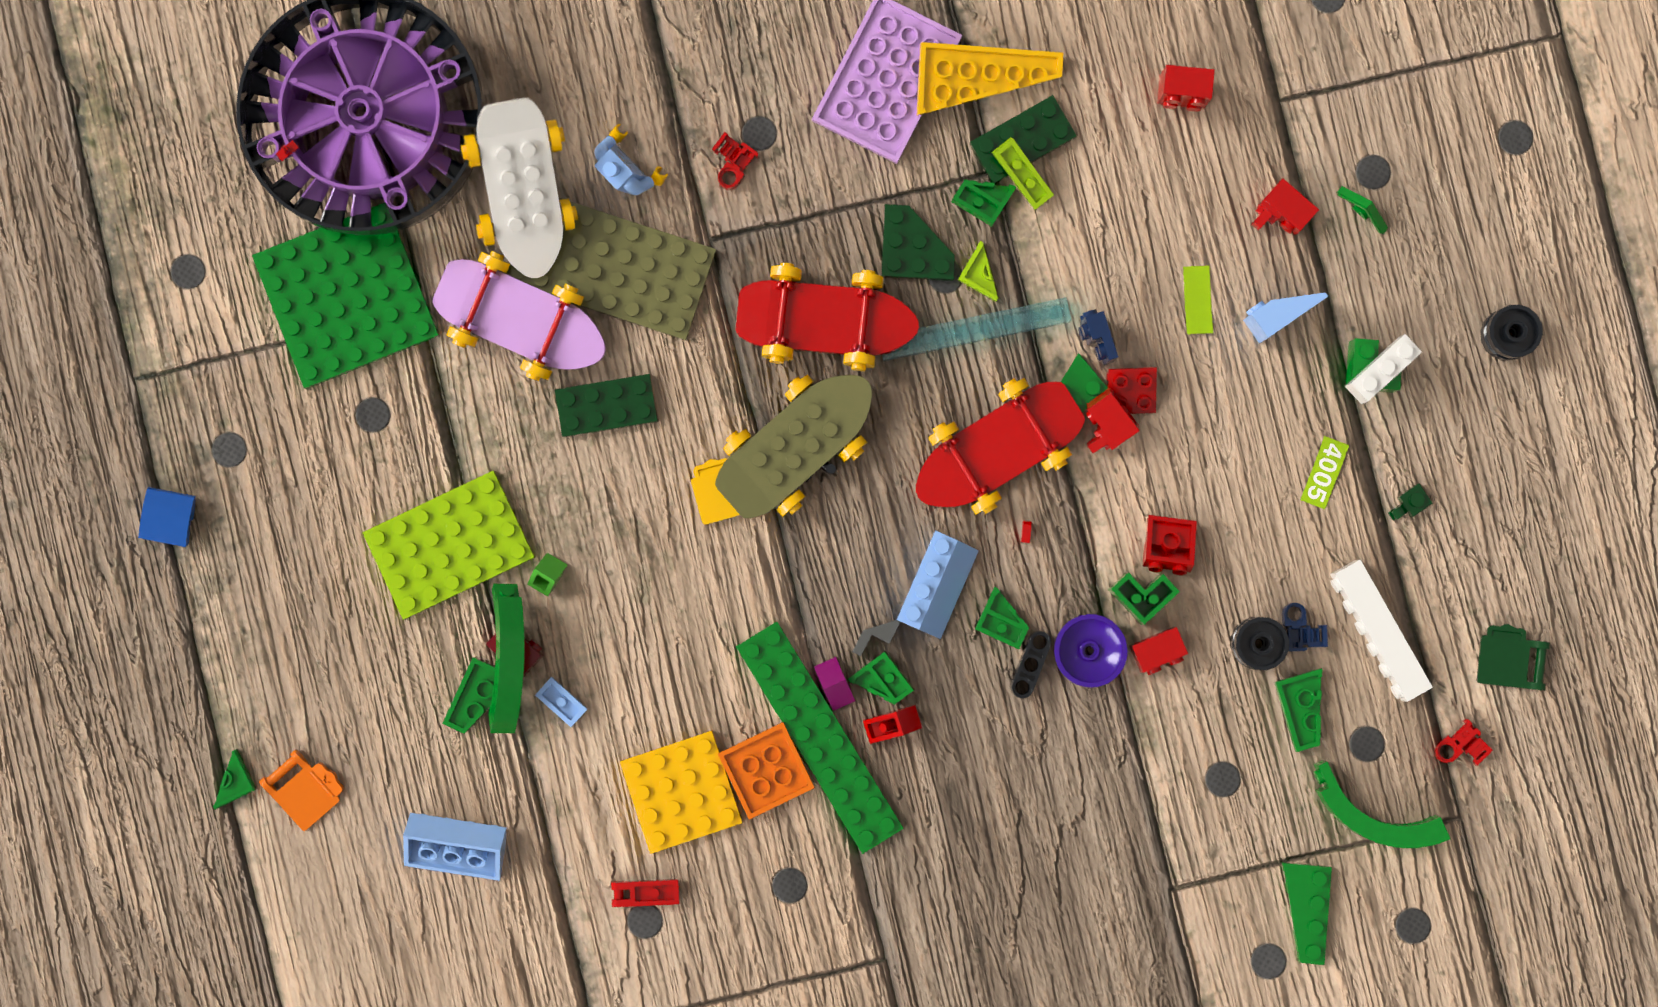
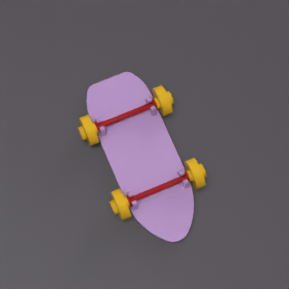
[433,250,606,381]

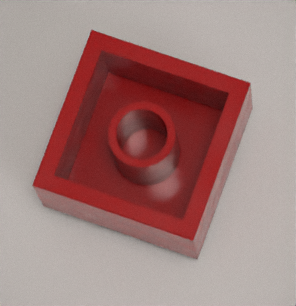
[1157,65,1215,111]

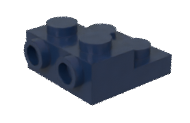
[1078,309,1118,365]

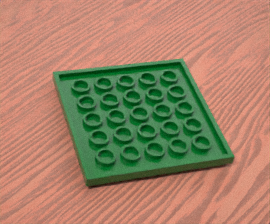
[252,202,440,389]

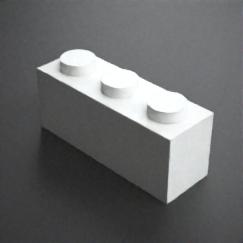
[1345,334,1422,404]

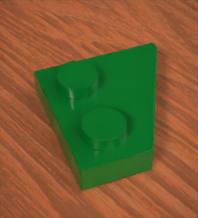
[951,180,1016,227]
[848,651,915,705]

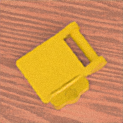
[691,458,740,525]

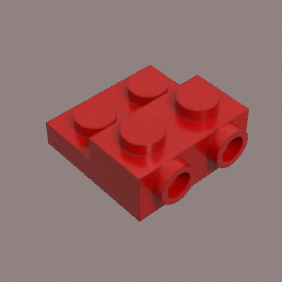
[1143,515,1197,576]

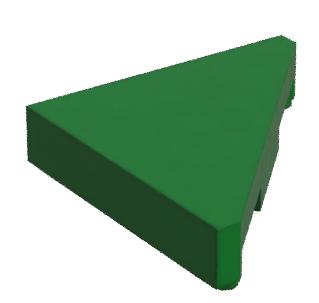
[1337,186,1388,234]
[213,749,257,810]

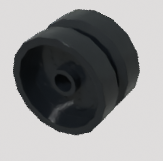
[1480,304,1543,361]
[1230,617,1289,670]

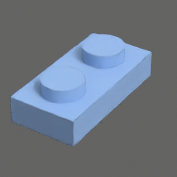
[535,677,588,727]

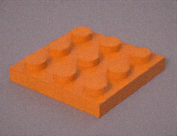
[718,722,815,820]

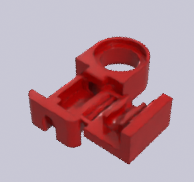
[712,132,759,190]
[1434,719,1493,766]

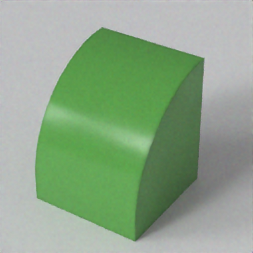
[527,553,568,597]

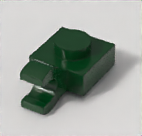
[1388,484,1433,521]

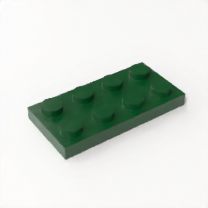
[969,95,1077,184]
[555,374,658,438]

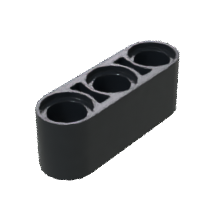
[1010,631,1051,699]

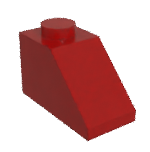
[863,705,922,744]

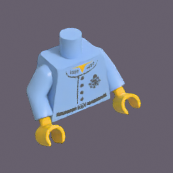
[594,124,668,195]

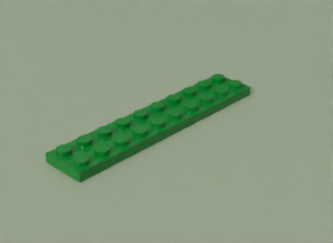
[736,622,904,854]

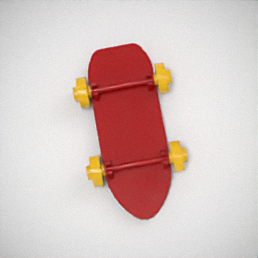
[735,263,919,371]
[916,378,1085,515]

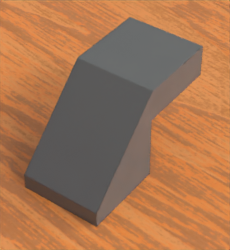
[852,620,900,656]

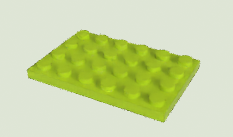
[362,470,535,620]

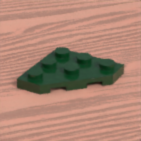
[881,204,955,281]

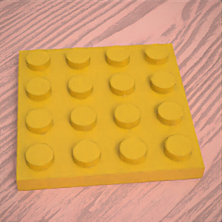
[620,730,743,854]

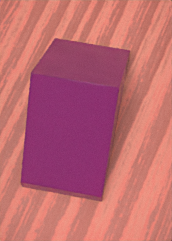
[814,657,855,711]

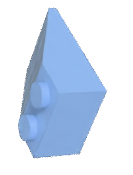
[1243,292,1328,343]

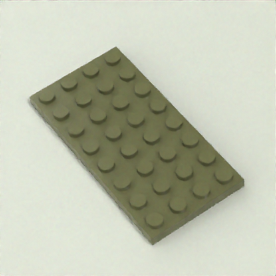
[506,197,717,341]

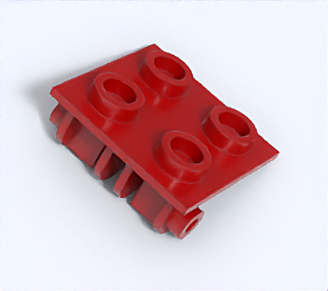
[1106,367,1157,414]

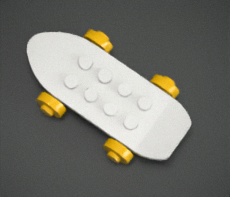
[461,98,578,278]

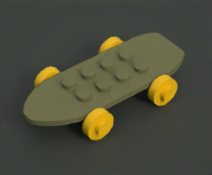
[715,374,872,519]

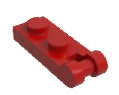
[611,879,680,907]

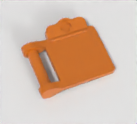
[259,749,344,831]

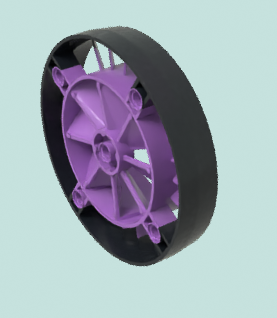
[236,0,484,235]

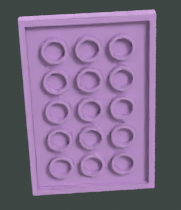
[812,0,962,164]

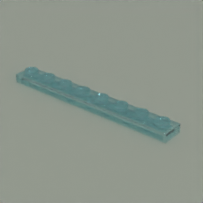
[881,297,1072,362]

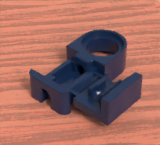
[1282,603,1328,651]

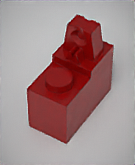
[1251,178,1319,235]
[1086,387,1140,453]

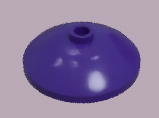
[1054,614,1128,687]

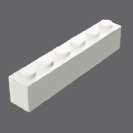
[1330,560,1433,702]

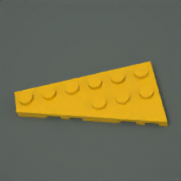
[916,42,1063,116]

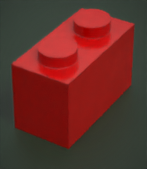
[1129,627,1188,675]

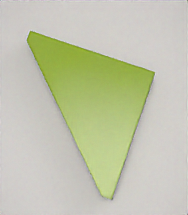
[958,241,998,302]

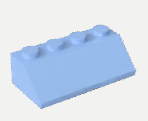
[896,531,979,639]
[403,813,506,881]

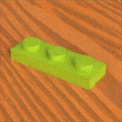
[992,137,1054,210]

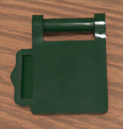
[1476,624,1550,691]

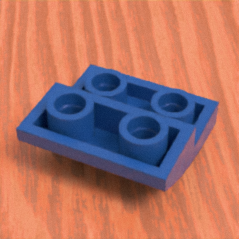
[138,487,196,547]

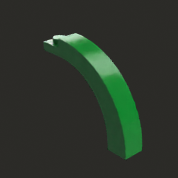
[488,583,524,733]
[1313,760,1451,848]

